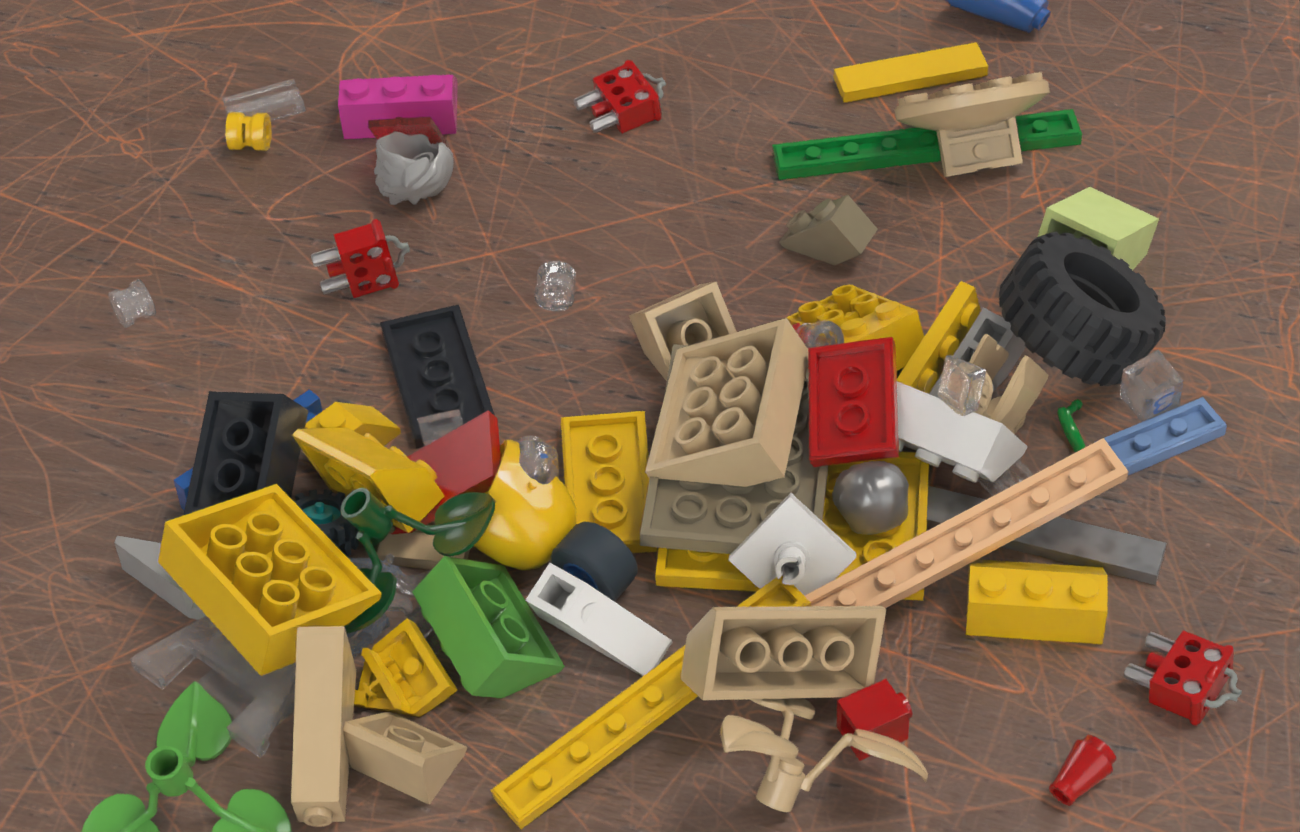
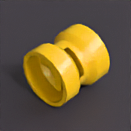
[225,112,272,150]

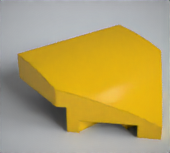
[354,618,458,717]

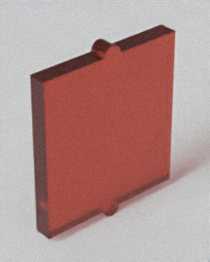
[368,117,447,145]

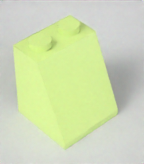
[1037,187,1159,270]

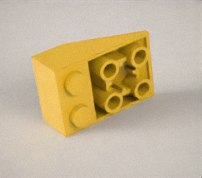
[786,285,924,371]

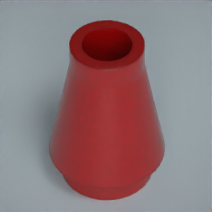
[1049,735,1116,806]

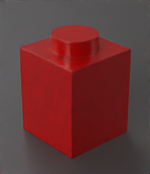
[836,679,912,761]

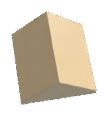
[343,711,467,804]

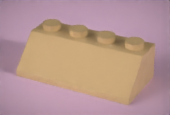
[681,606,886,700]

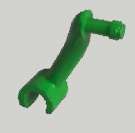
[1057,399,1086,453]

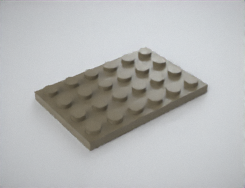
[640,344,829,554]

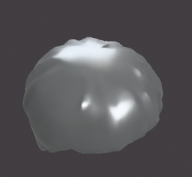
[832,461,909,535]

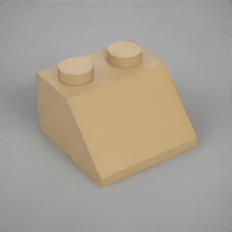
[629,281,737,381]

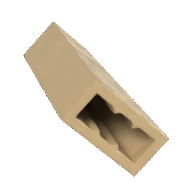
[291,626,356,827]

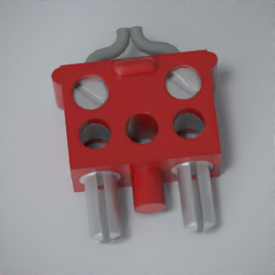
[574,60,666,134]
[311,219,410,298]
[1124,630,1242,725]

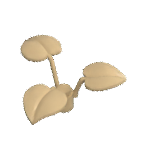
[720,698,928,812]

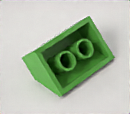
[412,556,565,699]

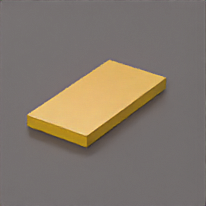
[561,411,657,553]

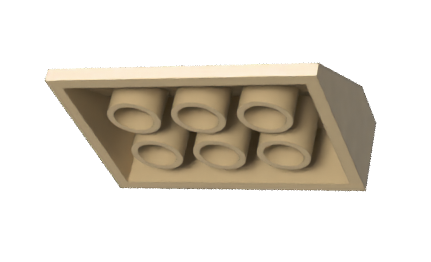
[645,318,808,487]

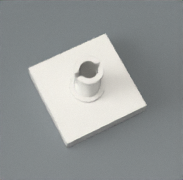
[728,493,857,596]

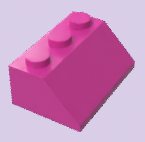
[338,74,458,139]

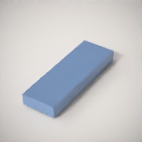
[1094,397,1227,475]

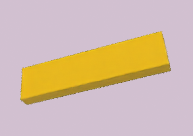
[834,42,988,103]

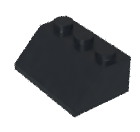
[184,391,308,515]

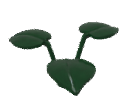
[341,488,496,634]

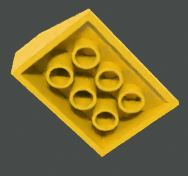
[158,484,381,676]

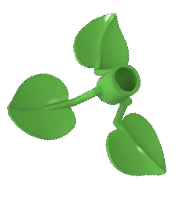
[81,681,292,832]

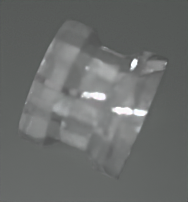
[535,261,576,312]
[108,279,156,328]

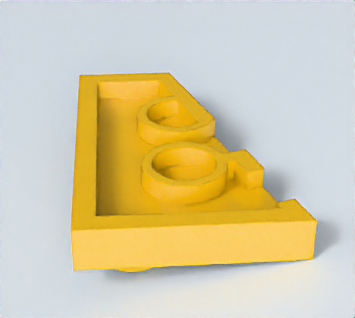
[897,281,981,394]

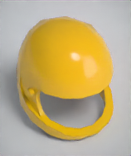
[474,440,577,570]

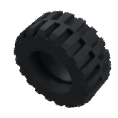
[999,232,1166,386]

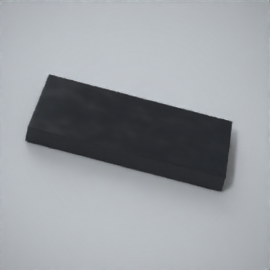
[380,304,495,449]

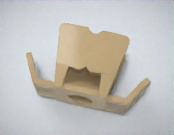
[946,334,1048,434]

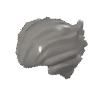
[374,131,454,205]

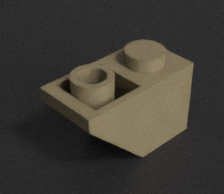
[779,194,878,266]

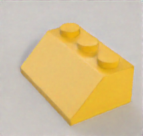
[292,427,444,533]
[966,559,1108,645]

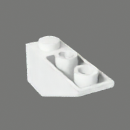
[525,563,672,677]

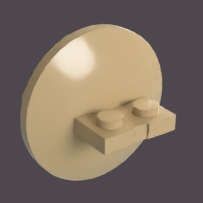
[894,72,1050,177]

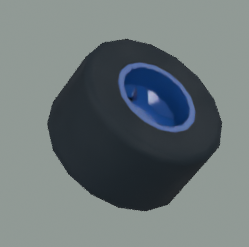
[550,521,638,602]

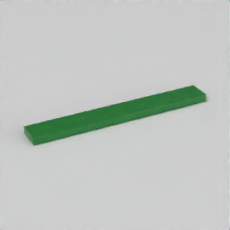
[772,109,1082,180]

